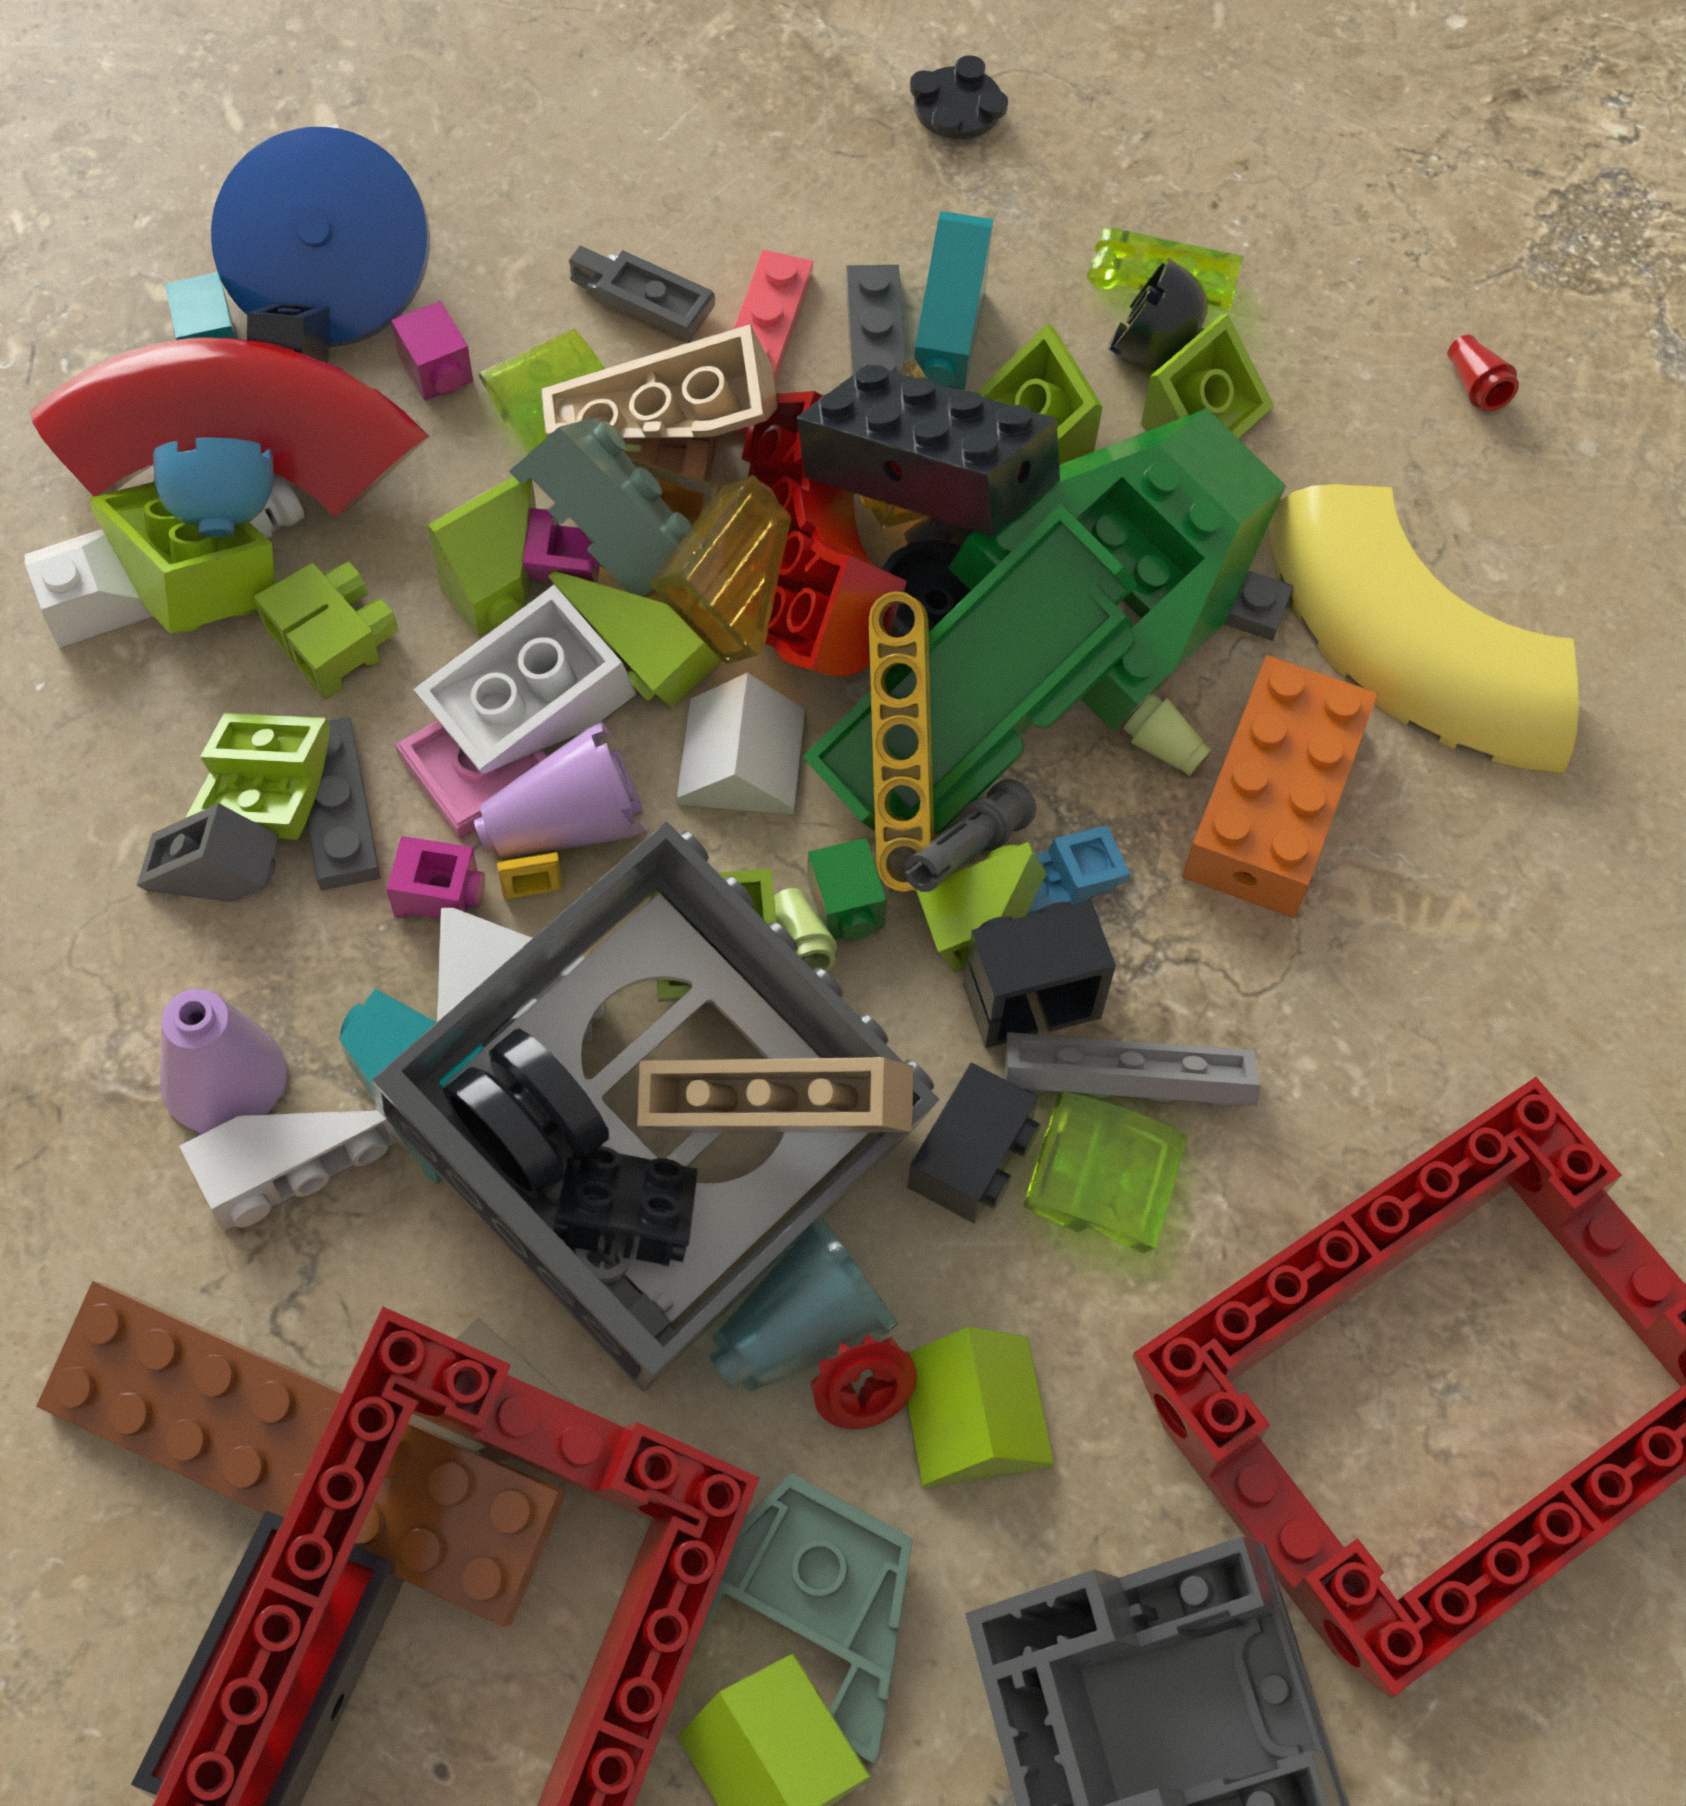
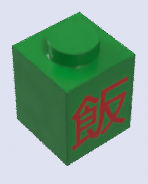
[807,838,887,941]

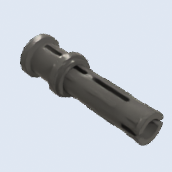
[904,779,1036,892]

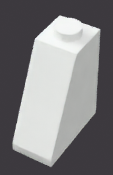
[437,908,605,1045]

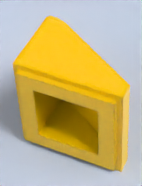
[497,851,563,900]

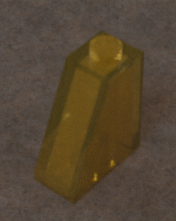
[649,475,791,664]

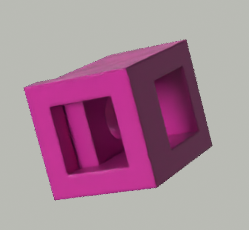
[386,836,485,919]

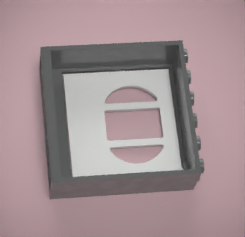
[372,821,939,1392]

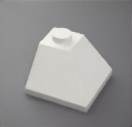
[25,529,153,648]

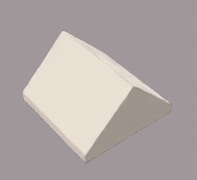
[677,673,805,815]

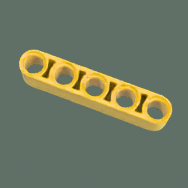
[869,591,935,892]

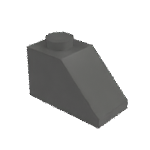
[137,803,279,902]

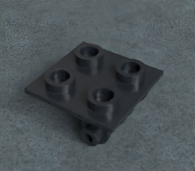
[553,1146,698,1267]

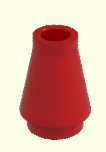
[1447,334,1519,411]

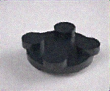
[910,55,1008,139]

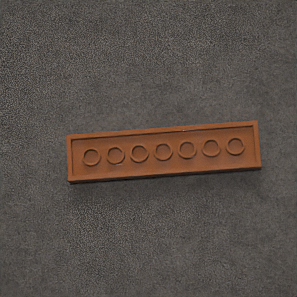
[36,1281,567,1627]

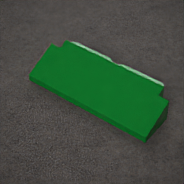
[802,503,1138,834]

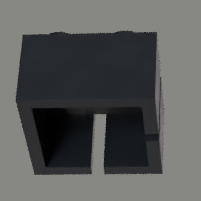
[963,900,1116,1048]

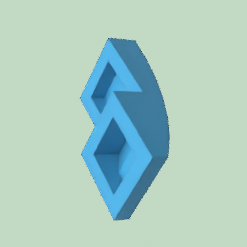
[1026,825,1131,916]

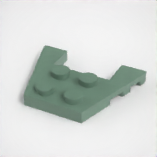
[690,1473,913,1764]

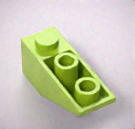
[548,571,722,708]

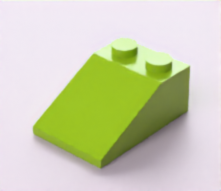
[89,481,275,634]

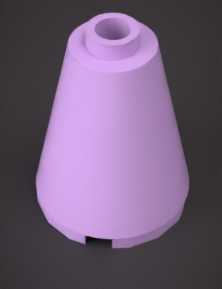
[474,722,649,860]
[160,989,287,1135]

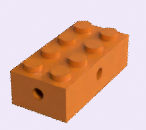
[1182,654,1378,918]

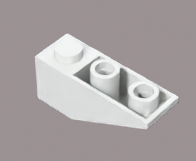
[179,1110,398,1232]

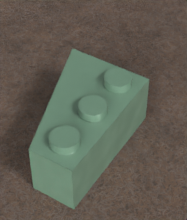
[509,417,704,598]

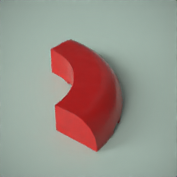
[30,337,430,517]
[733,391,907,677]

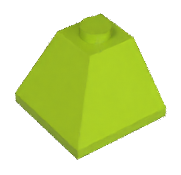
[428,476,536,637]

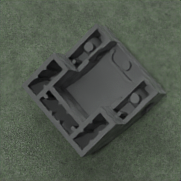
[965,1536,1350,1806]

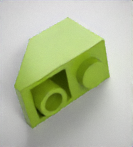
[916,842,1046,972]

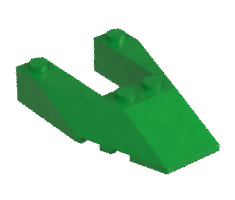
[948,408,1286,732]

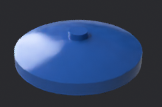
[211,127,430,348]

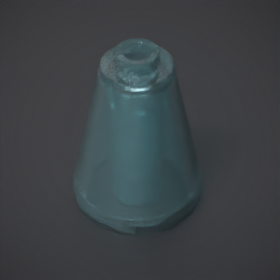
[709,1218,898,1392]

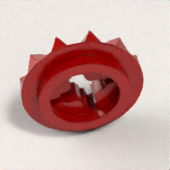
[810,1334,917,1429]

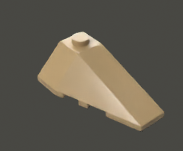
[541,324,778,438]

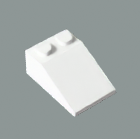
[413,585,636,775]

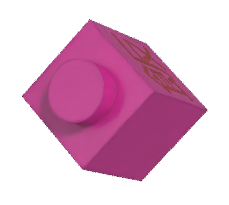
[391,301,474,401]

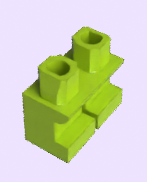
[253,561,398,700]

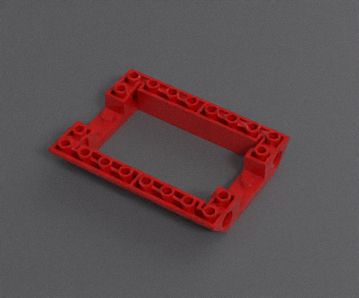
[1132,1077,1686,1699]
[152,1306,760,1806]

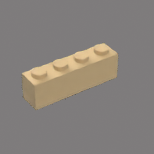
[637,1057,913,1133]

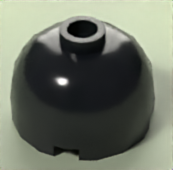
[1108,258,1208,370]

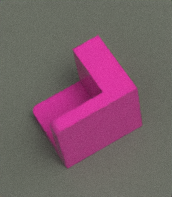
[522,508,600,583]

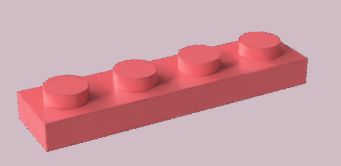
[734,249,813,434]

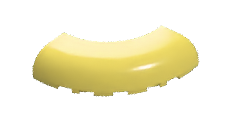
[1269,484,1579,774]

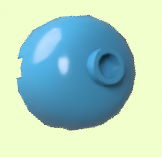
[153,438,274,537]

